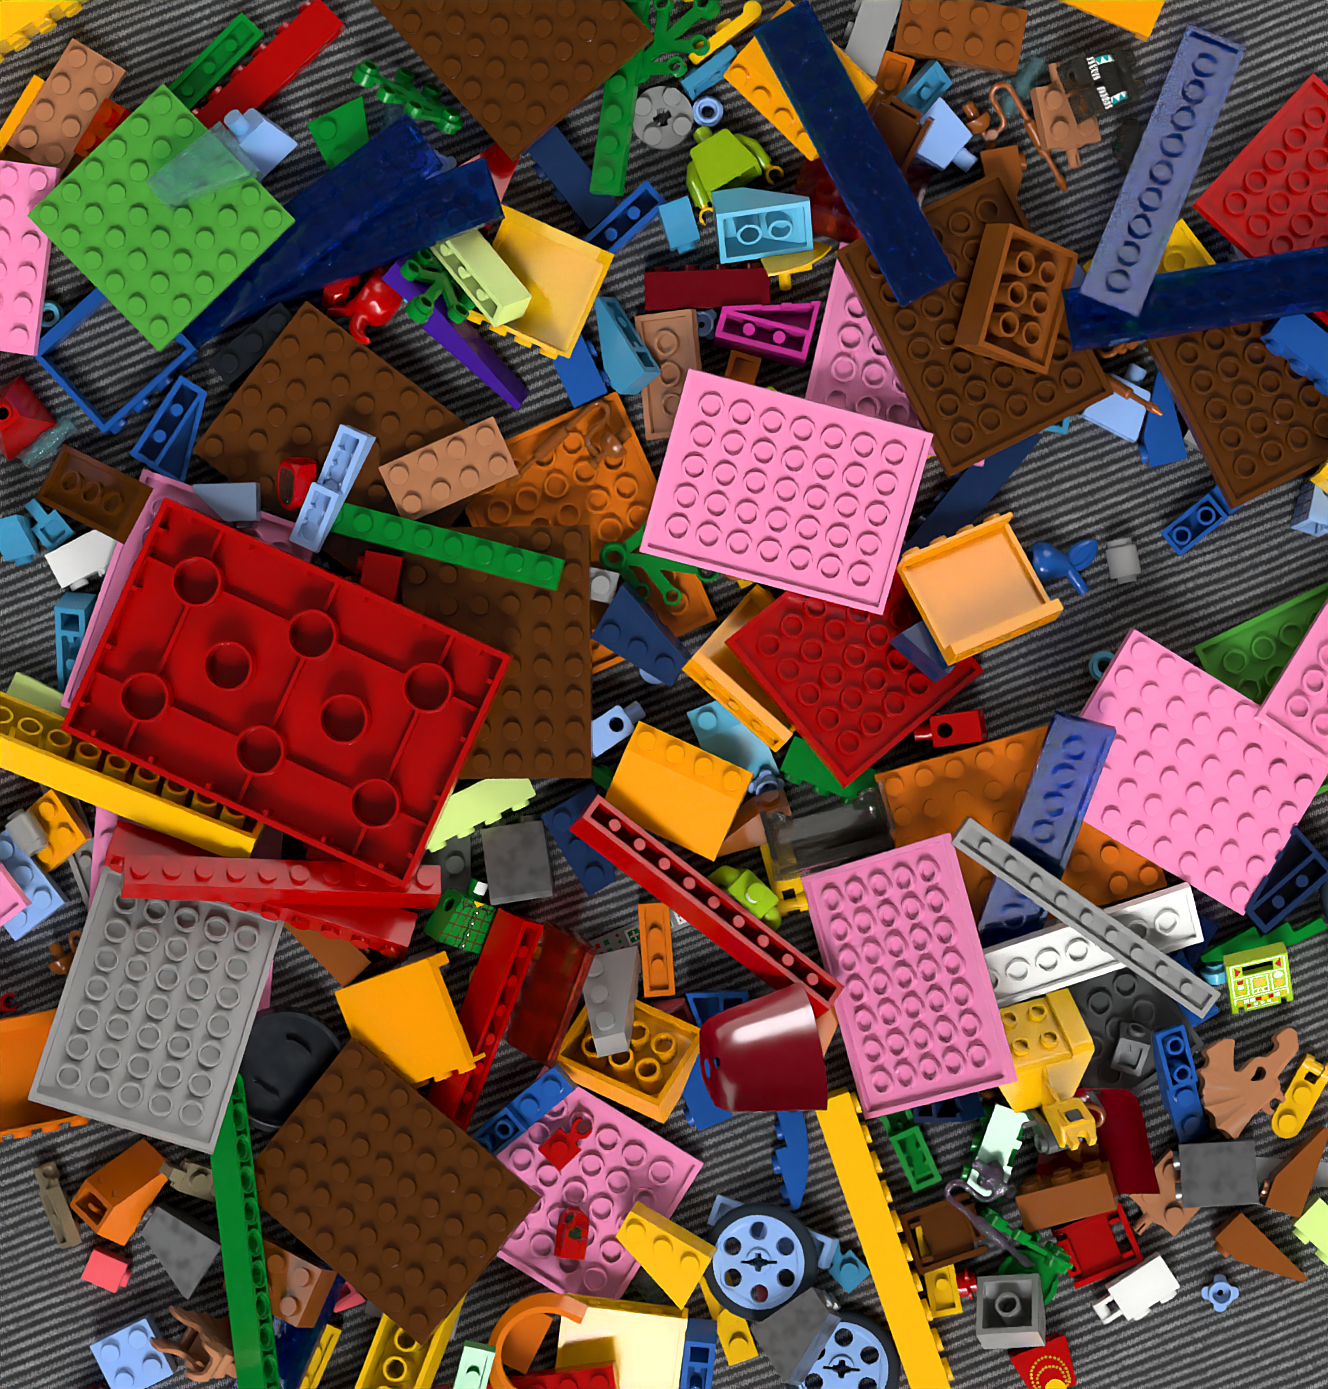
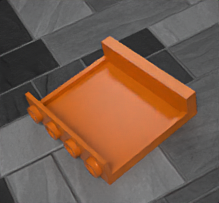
[0,1008,89,1142]

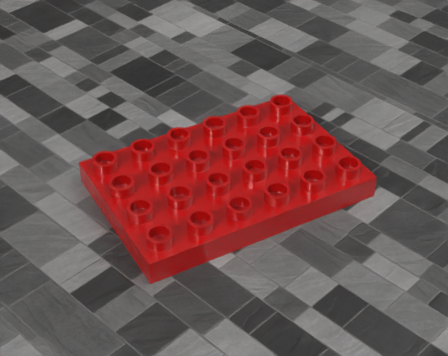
[60,497,514,889]

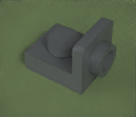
[1110,1022,1151,1076]

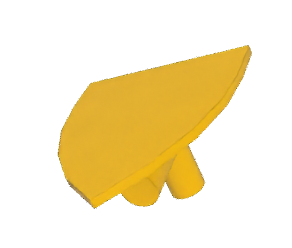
[760,241,832,291]

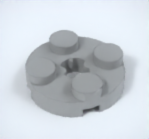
[633,86,694,150]

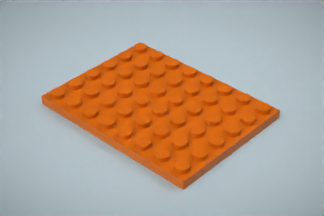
[464,391,717,675]
[874,716,1167,940]

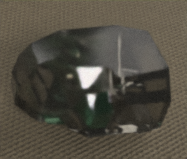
[1111,118,1151,174]

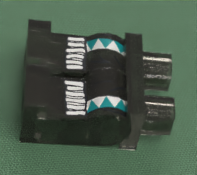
[1056,46,1148,124]

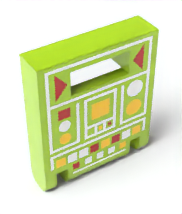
[1222,942,1293,1015]

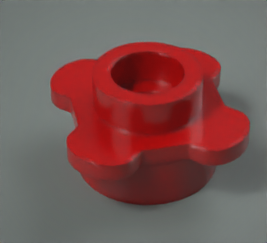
[956,1267,977,1300]

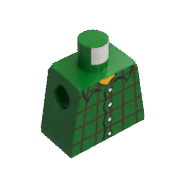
[423,877,497,955]

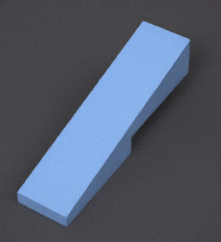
[289,424,376,553]
[707,1194,840,1269]

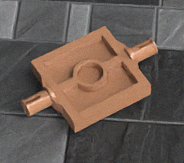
[1029,62,1101,169]
[1127,1148,1201,1237]

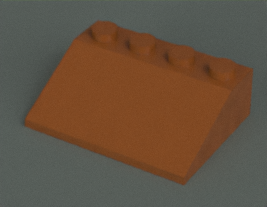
[954,223,1079,374]

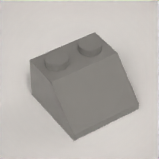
[976,1273,1046,1349]

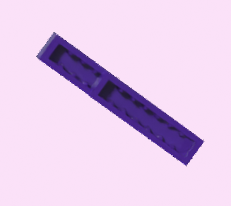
[381,250,530,410]

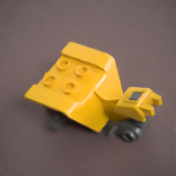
[998,988,1097,1155]

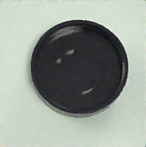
[238,1006,342,1133]

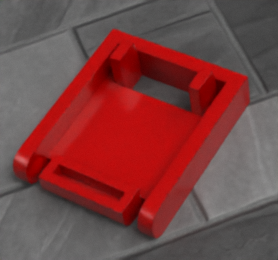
[1051,1202,1145,1289]

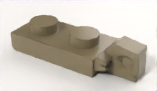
[158,1158,216,1203]
[33,1162,82,1249]

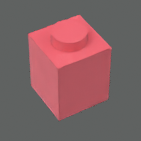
[81,1246,133,1293]

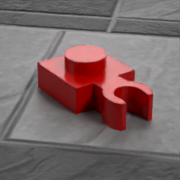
[538,1117,593,1172]

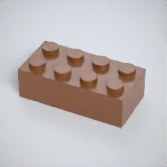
[892,0,1028,77]

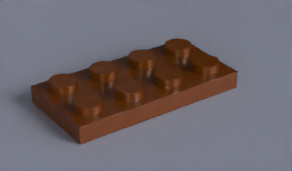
[35,444,154,545]

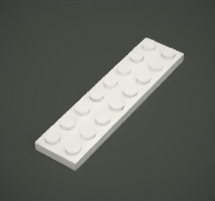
[982,882,1204,1009]

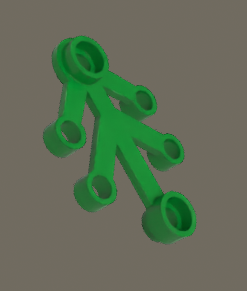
[639,0,721,84]
[351,60,464,135]
[400,246,476,324]
[599,521,720,606]
[978,1206,1074,1275]

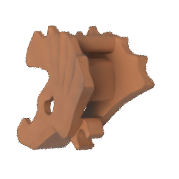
[1196,1028,1299,1139]
[149,1305,237,1382]

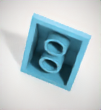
[711,187,813,264]
[686,700,780,781]

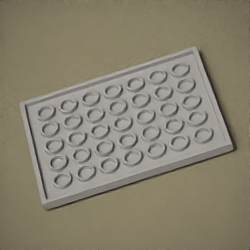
[28,865,284,1155]

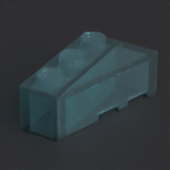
[145,121,263,210]

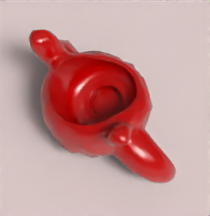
[326,255,425,345]

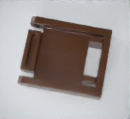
[845,88,935,185]
[898,1191,989,1275]

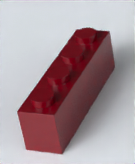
[644,263,770,313]

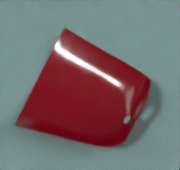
[699,982,828,1112]
[1036,1088,1160,1194]

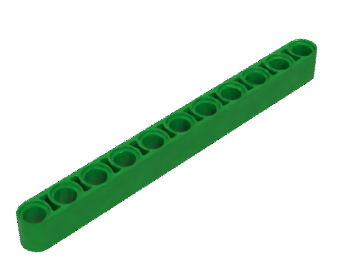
[210,1073,281,1389]

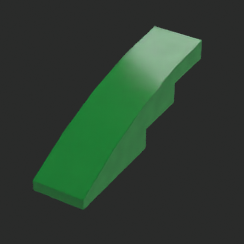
[1196,916,1327,962]
[880,1109,942,1192]

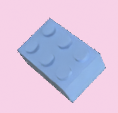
[0,830,70,941]

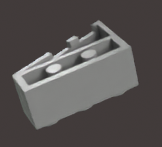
[840,0,902,104]
[577,946,642,1058]

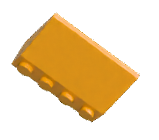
[723,0,878,161]
[605,721,754,861]
[552,1000,701,1124]

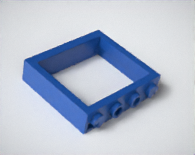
[32,288,200,435]

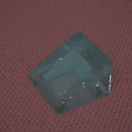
[631,1266,666,1304]

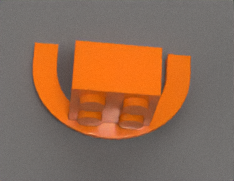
[488,1292,589,1389]

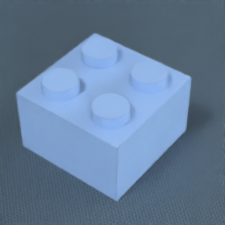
[90,1313,178,1389]

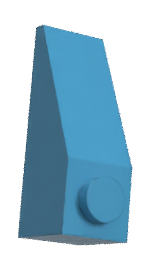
[658,196,700,254]
[594,296,661,395]
[0,514,41,566]
[54,591,96,692]

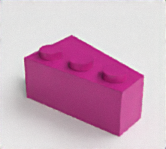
[713,301,821,368]

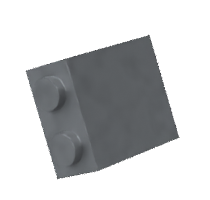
[481,814,555,905]
[1173,1139,1259,1208]
[141,1199,221,1299]
[750,1287,842,1386]

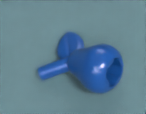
[1026,539,1098,595]

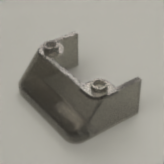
[759,781,896,881]

